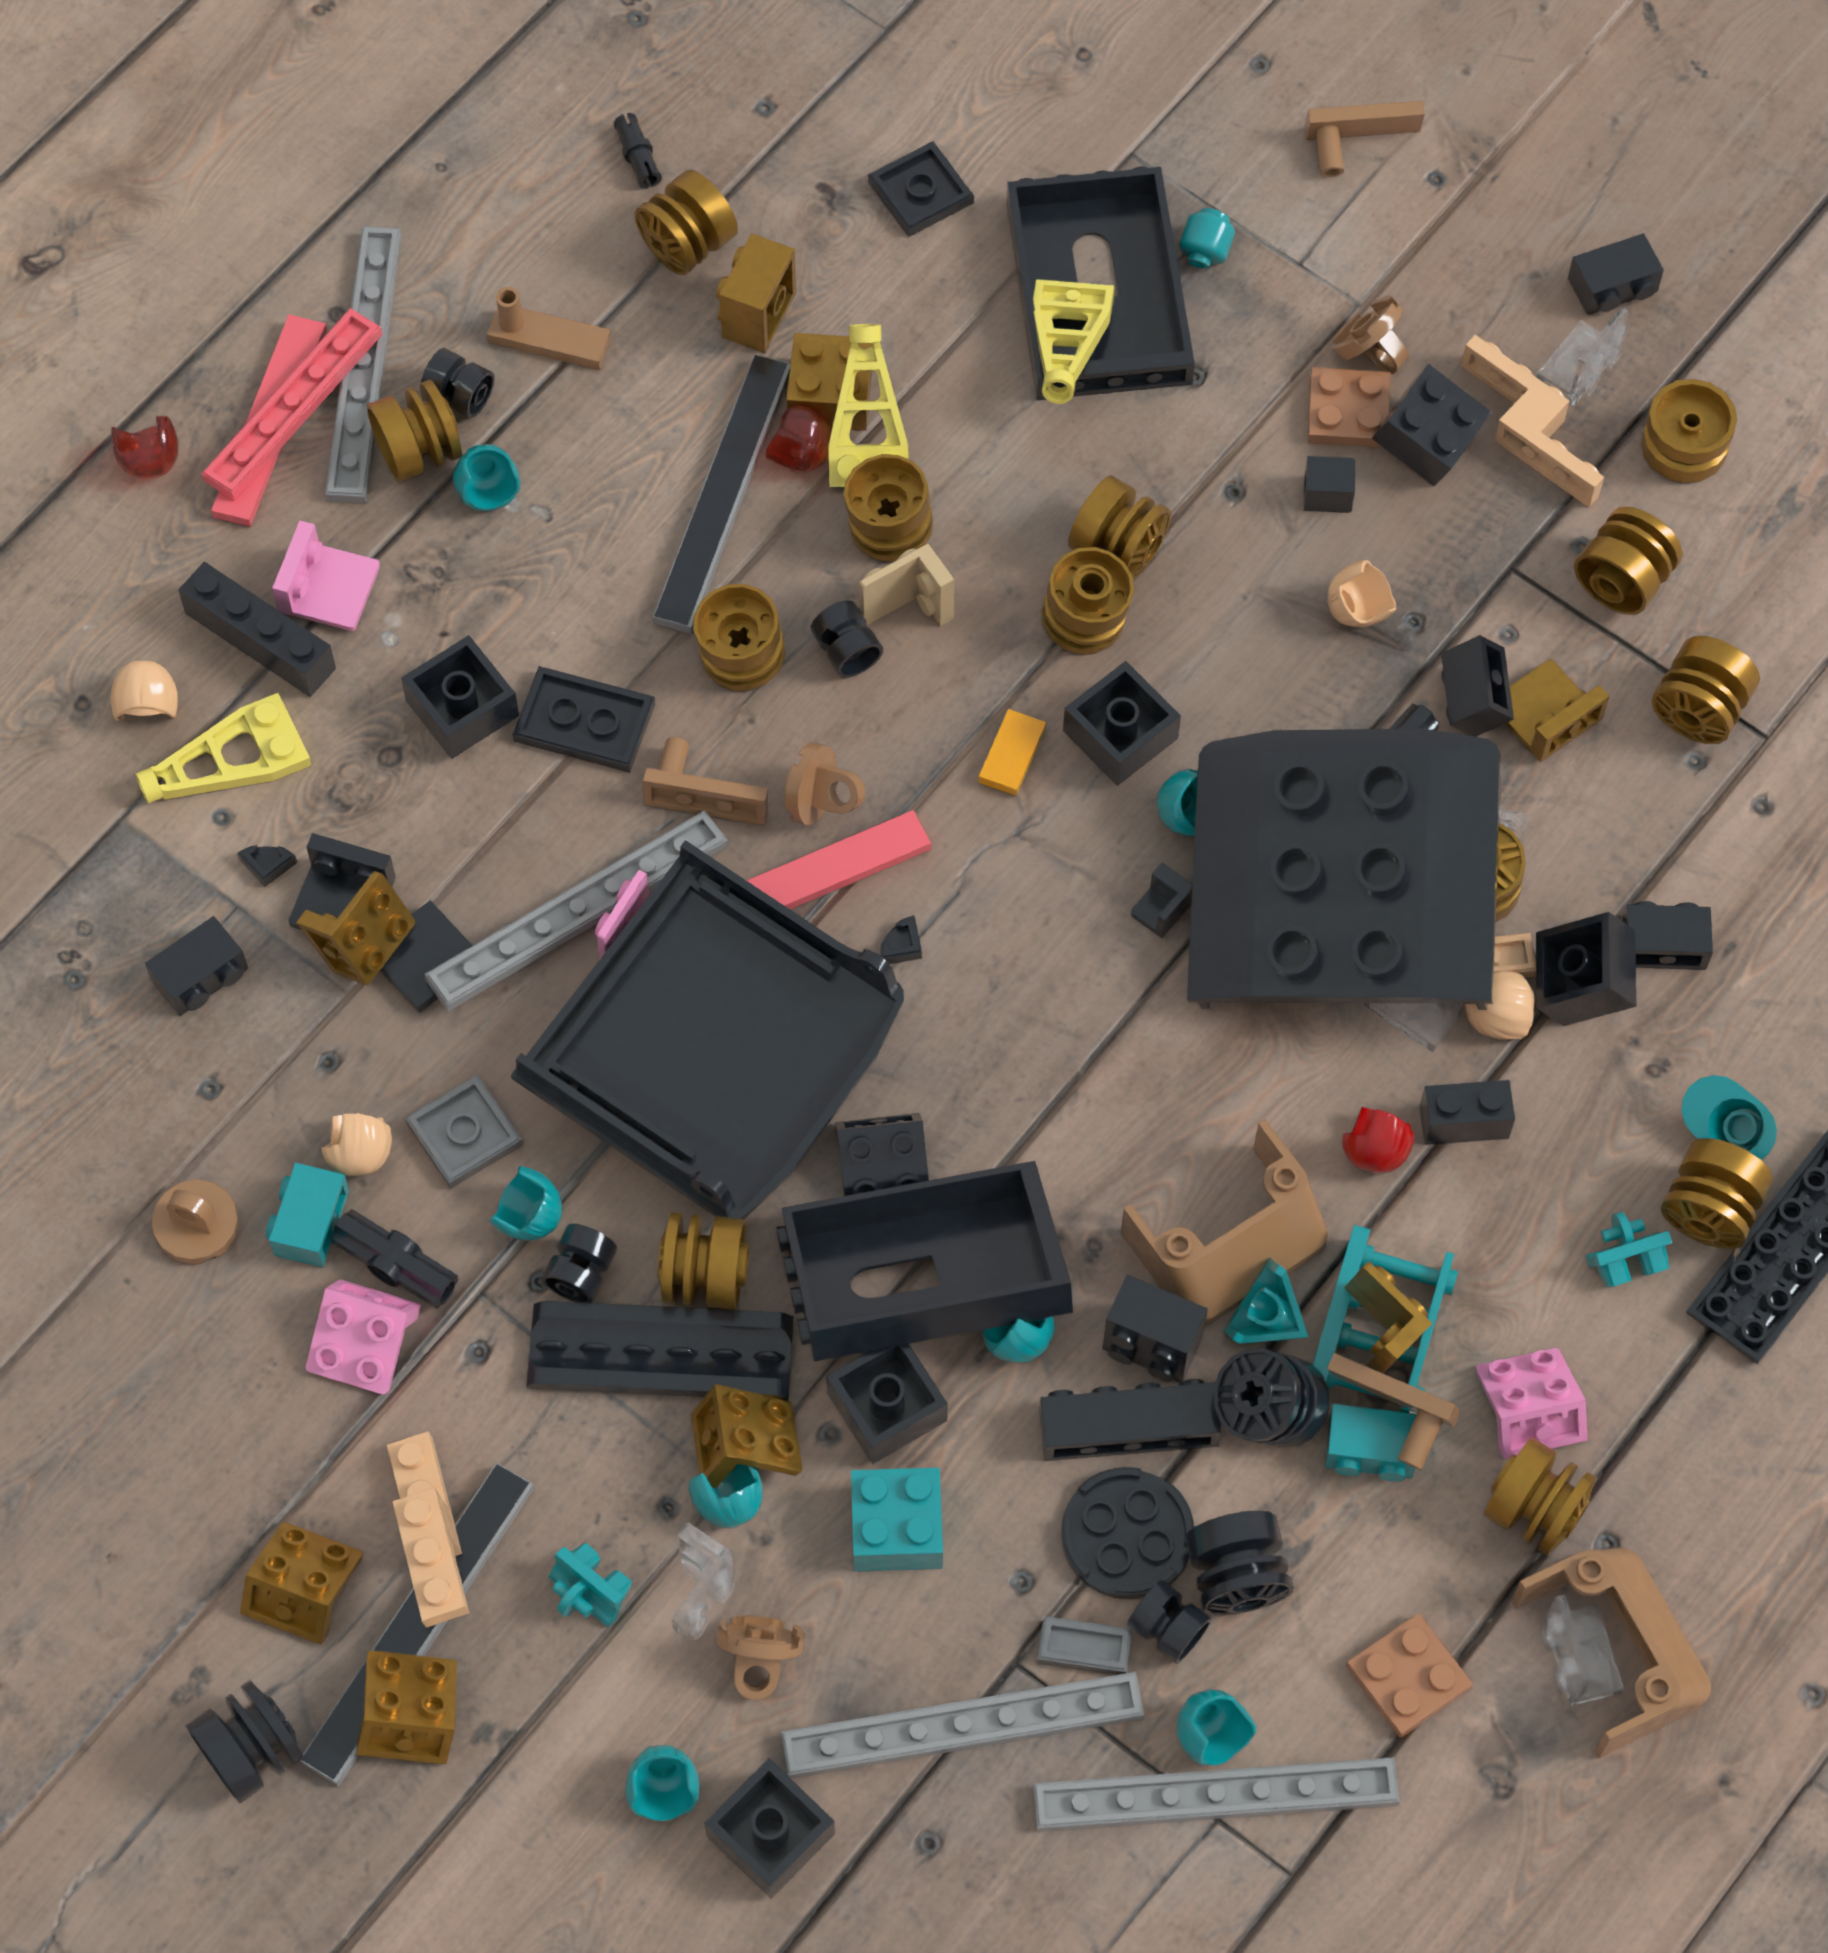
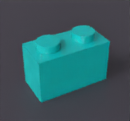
[266,1163,349,1268]
[1325,1404,1417,1482]

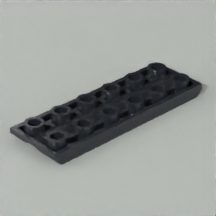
[1686,1130,1828,1364]
[526,1301,794,1401]

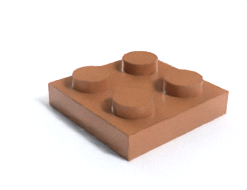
[1308,367,1390,448]
[1346,1613,1473,1739]

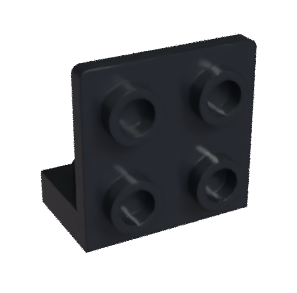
[288,833,396,930]
[835,1113,929,1196]

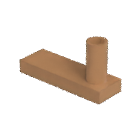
[1305,101,1425,177]
[487,287,612,370]
[643,737,768,826]
[1327,1353,1461,1470]

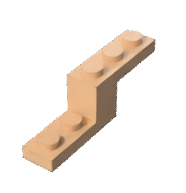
[1461,335,1604,507]
[387,1431,469,1628]

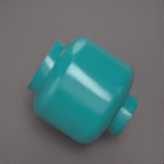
[1179,208,1235,269]

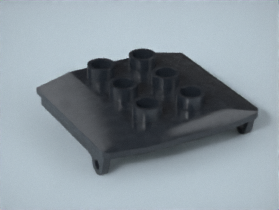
[1187,729,1501,1010]
[511,840,904,1219]

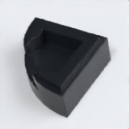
[237,845,297,887]
[880,915,922,964]

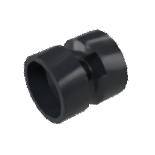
[421,348,495,418]
[811,600,883,678]
[541,1224,617,1303]
[1127,1579,1212,1664]

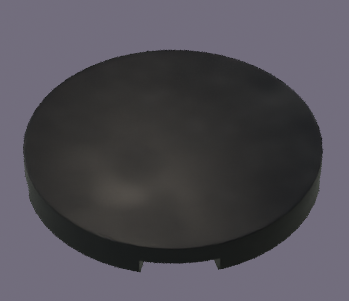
[1061,1467,1194,1599]

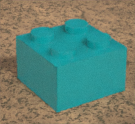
[851,1467,943,1572]

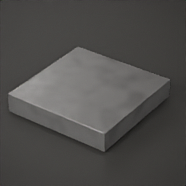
[405,1075,523,1189]

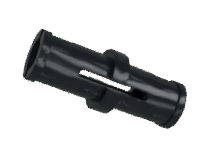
[613,113,662,189]

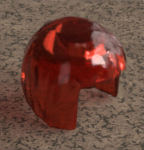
[765,405,831,473]
[111,416,179,480]

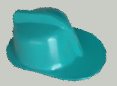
[1681,1075,1777,1160]

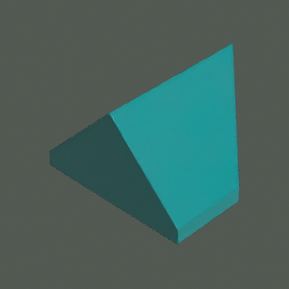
[1223,1257,1309,1344]

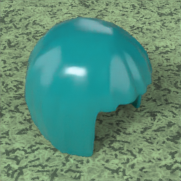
[453,444,521,511]
[1156,769,1198,836]
[489,1166,563,1241]
[982,1317,1055,1363]
[689,1463,763,1529]
[1176,1689,1257,1766]
[625,1745,700,1821]

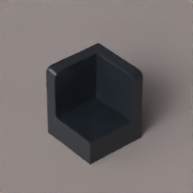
[1303,456,1355,513]
[1131,862,1192,938]

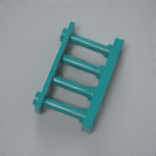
[1313,1225,1459,1413]

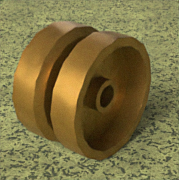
[1641,379,1738,483]

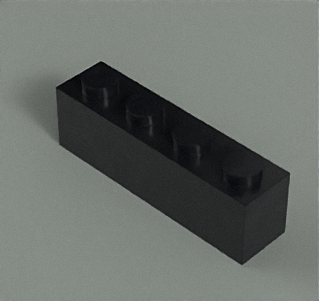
[178,561,336,698]
[1039,1379,1222,1461]

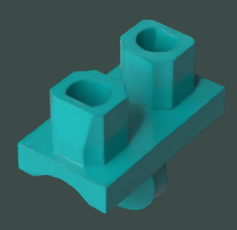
[1585,1211,1672,1288]
[548,1543,632,1627]

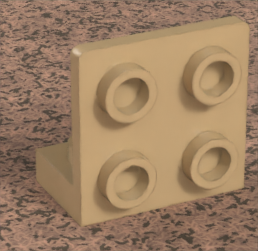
[859,544,954,627]

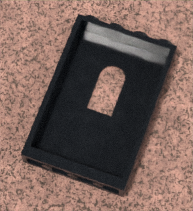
[1006,166,1195,401]
[776,1161,1073,1362]

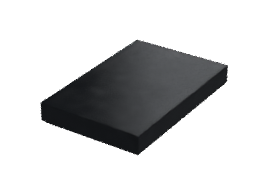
[513,666,655,773]

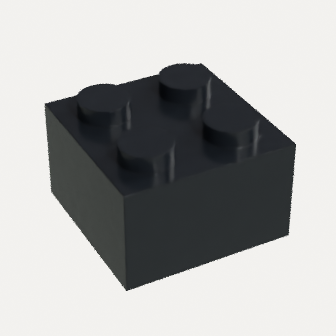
[1371,364,1491,486]
[401,635,519,759]
[1063,661,1181,786]
[1536,912,1637,1026]
[1102,1274,1208,1382]
[826,1344,948,1465]
[704,1758,835,1899]

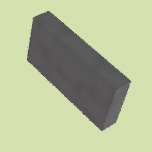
[1037,1616,1132,1675]

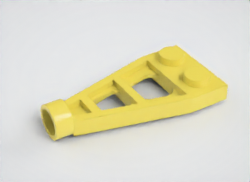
[1033,279,1114,404]
[828,324,909,487]
[135,693,312,804]

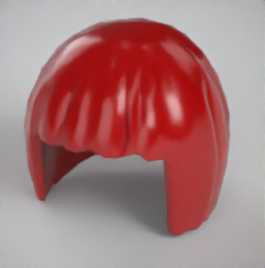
[1342,1106,1415,1174]

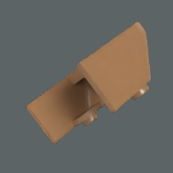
[1121,1119,1328,1326]
[1511,1547,1711,1758]

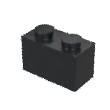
[1568,233,1664,315]
[1441,635,1514,737]
[1621,901,1713,970]
[145,916,248,1016]
[1419,1080,1515,1145]

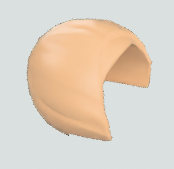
[1327,560,1397,627]
[110,660,178,721]
[1464,971,1535,1040]
[321,1113,392,1176]

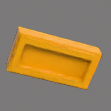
[978,709,1046,796]

